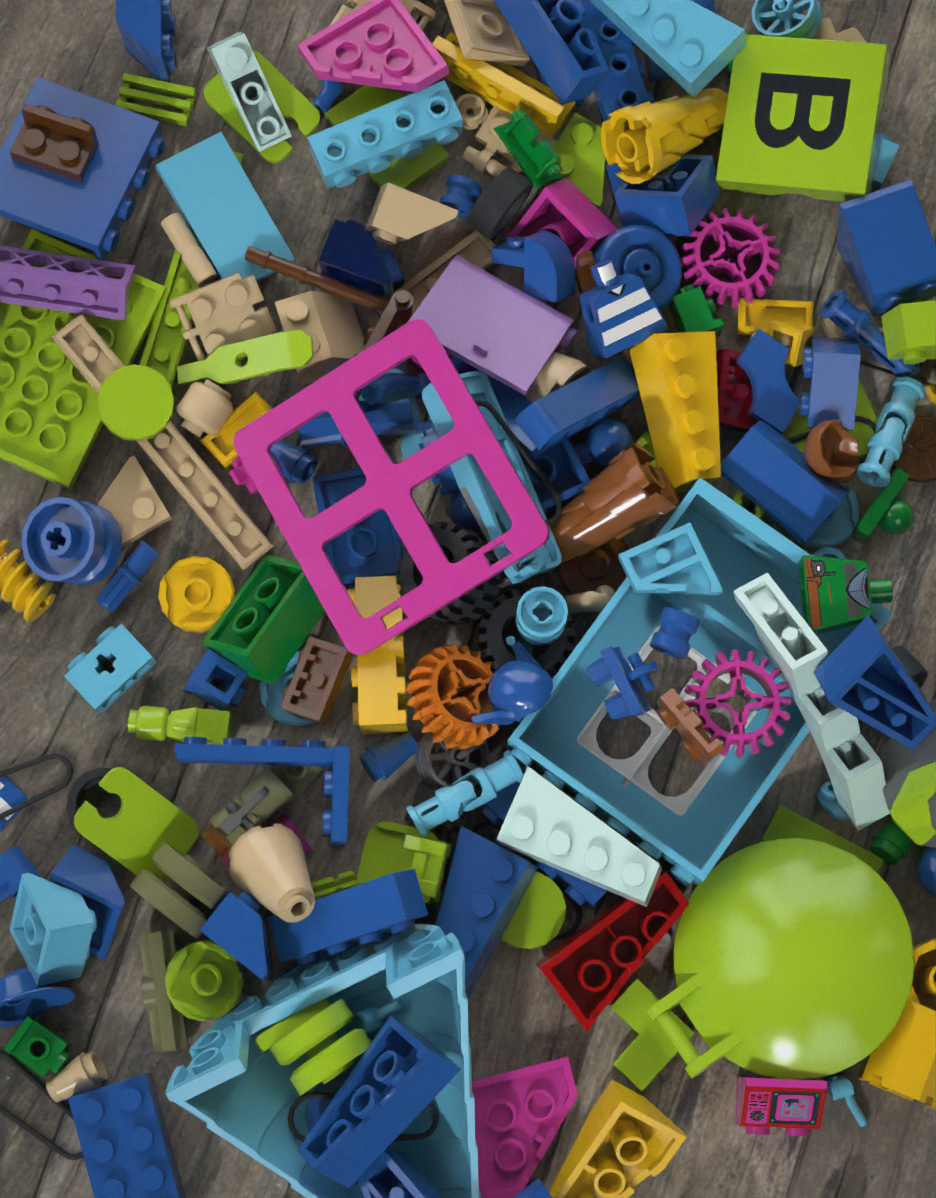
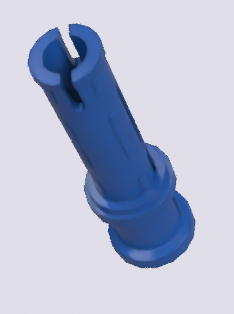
[819,289,920,378]

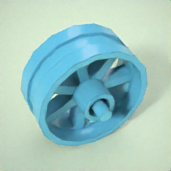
[752,0,823,39]

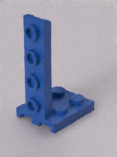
[175,737,350,846]

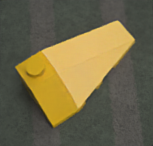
[549,1079,687,1198]

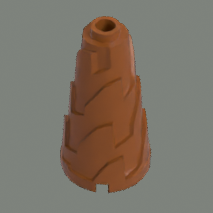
[549,443,679,565]

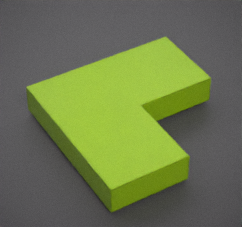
[610,978,695,1092]

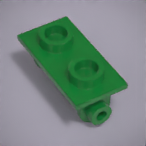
[494,109,563,188]

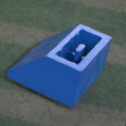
[116,0,177,83]

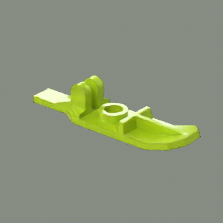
[177,330,314,386]

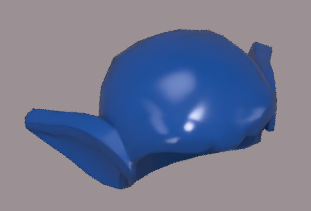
[471,642,553,725]

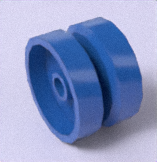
[21,497,123,585]

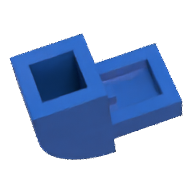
[492,230,575,302]

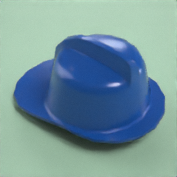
[0,968,76,1028]

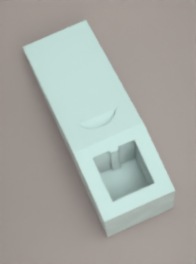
[206,32,292,152]

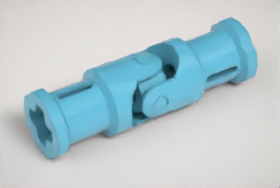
[856,377,925,487]
[406,750,524,838]

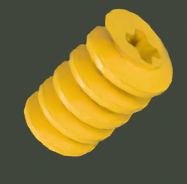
[0,539,56,623]

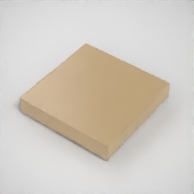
[444,0,530,67]

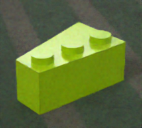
[881,300,936,364]

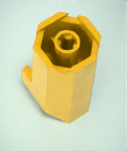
[856,938,936,1109]

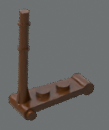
[245,246,414,403]

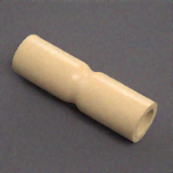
[161,212,218,287]

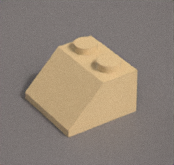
[365,182,458,246]
[275,291,365,385]

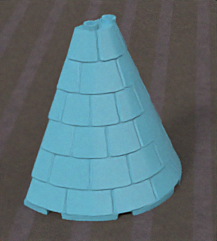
[165,924,481,1198]

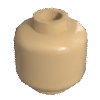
[177,379,233,438]

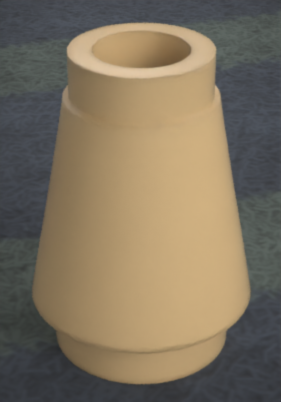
[46,1051,108,1103]

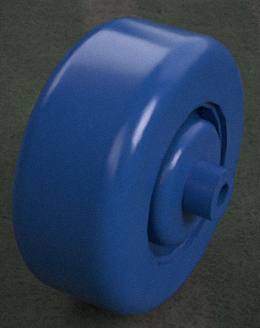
[592,225,682,310]

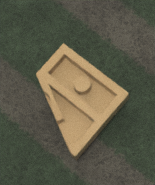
[98,455,172,548]

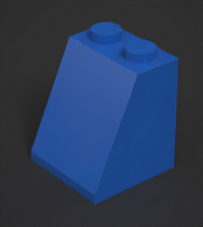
[837,179,936,316]

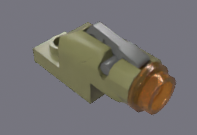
[201,742,324,857]

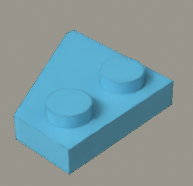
[618,522,723,595]

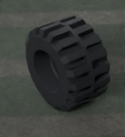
[396,522,502,625]
[478,588,575,679]

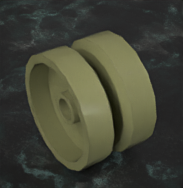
[129,842,229,938]

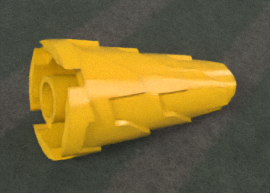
[601,88,728,184]

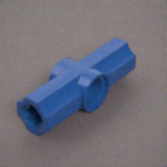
[298,399,414,448]

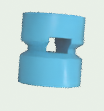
[516,586,568,646]

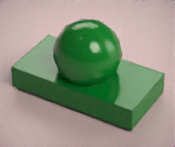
[851,468,914,544]

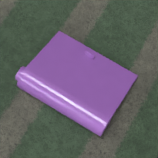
[407,255,578,395]

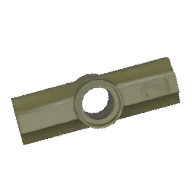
[139,930,189,1054]

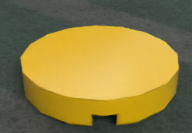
[158,556,236,633]

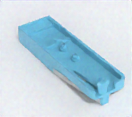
[422,370,562,584]

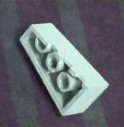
[496,767,662,907]

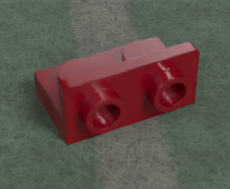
[716,348,756,433]

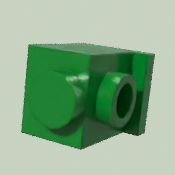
[669,284,724,337]
[4,1016,72,1077]

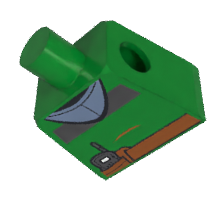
[797,555,893,635]

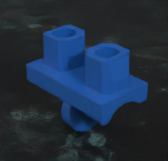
[587,646,659,719]

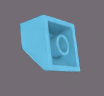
[9,873,97,986]

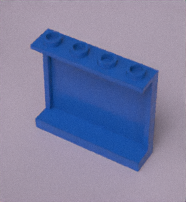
[0,77,165,261]

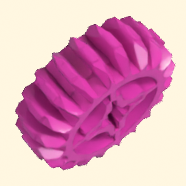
[680,208,781,309]
[684,649,792,758]

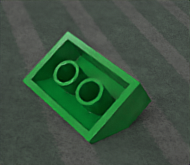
[201,554,326,684]

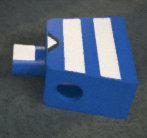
[580,260,668,358]

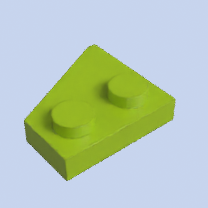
[548,112,605,210]

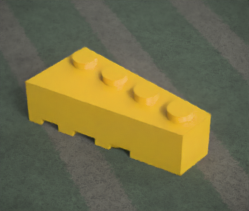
[348,576,408,735]

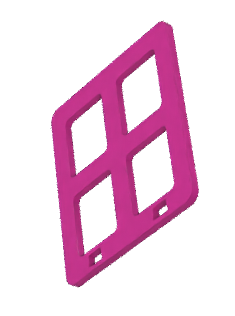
[234,319,550,656]

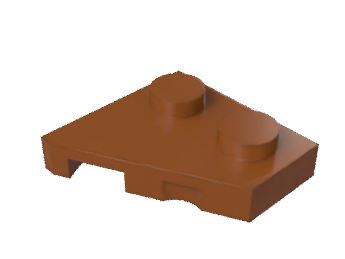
[656,688,725,766]

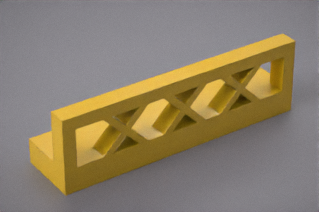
[432,32,576,138]

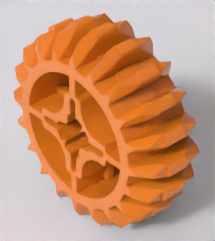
[405,644,499,750]

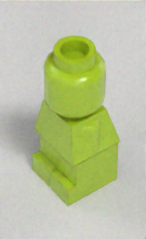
[128,705,233,745]

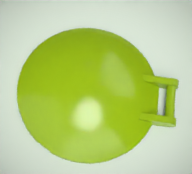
[646,838,915,1080]

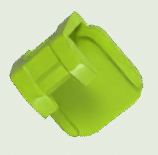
[357,821,453,906]

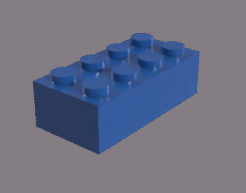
[68,1073,186,1198]

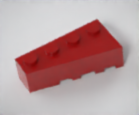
[535,871,690,1032]

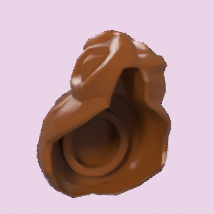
[804,420,859,483]

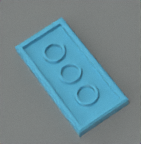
[156,132,295,282]

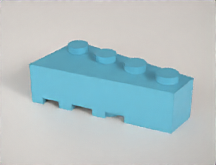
[589,0,747,98]

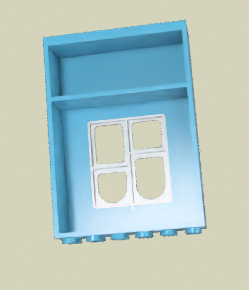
[507,477,893,887]

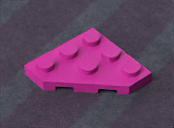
[297,0,450,92]
[472,1056,578,1198]

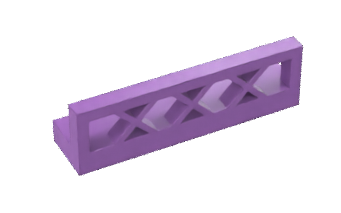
[0,246,136,320]

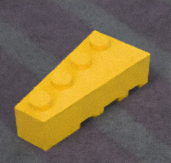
[629,331,721,493]

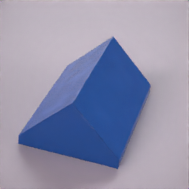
[721,419,849,545]

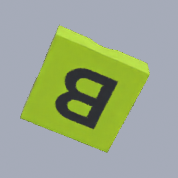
[716,34,891,202]

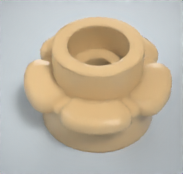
[455,93,488,130]

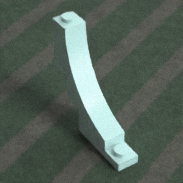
[733,572,890,831]

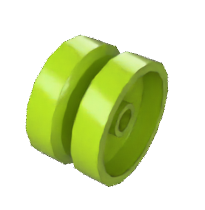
[269,998,372,1096]

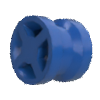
[439,175,483,219]

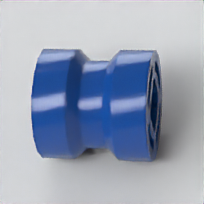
[650,607,700,659]

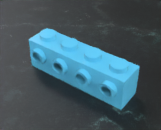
[307,80,463,189]

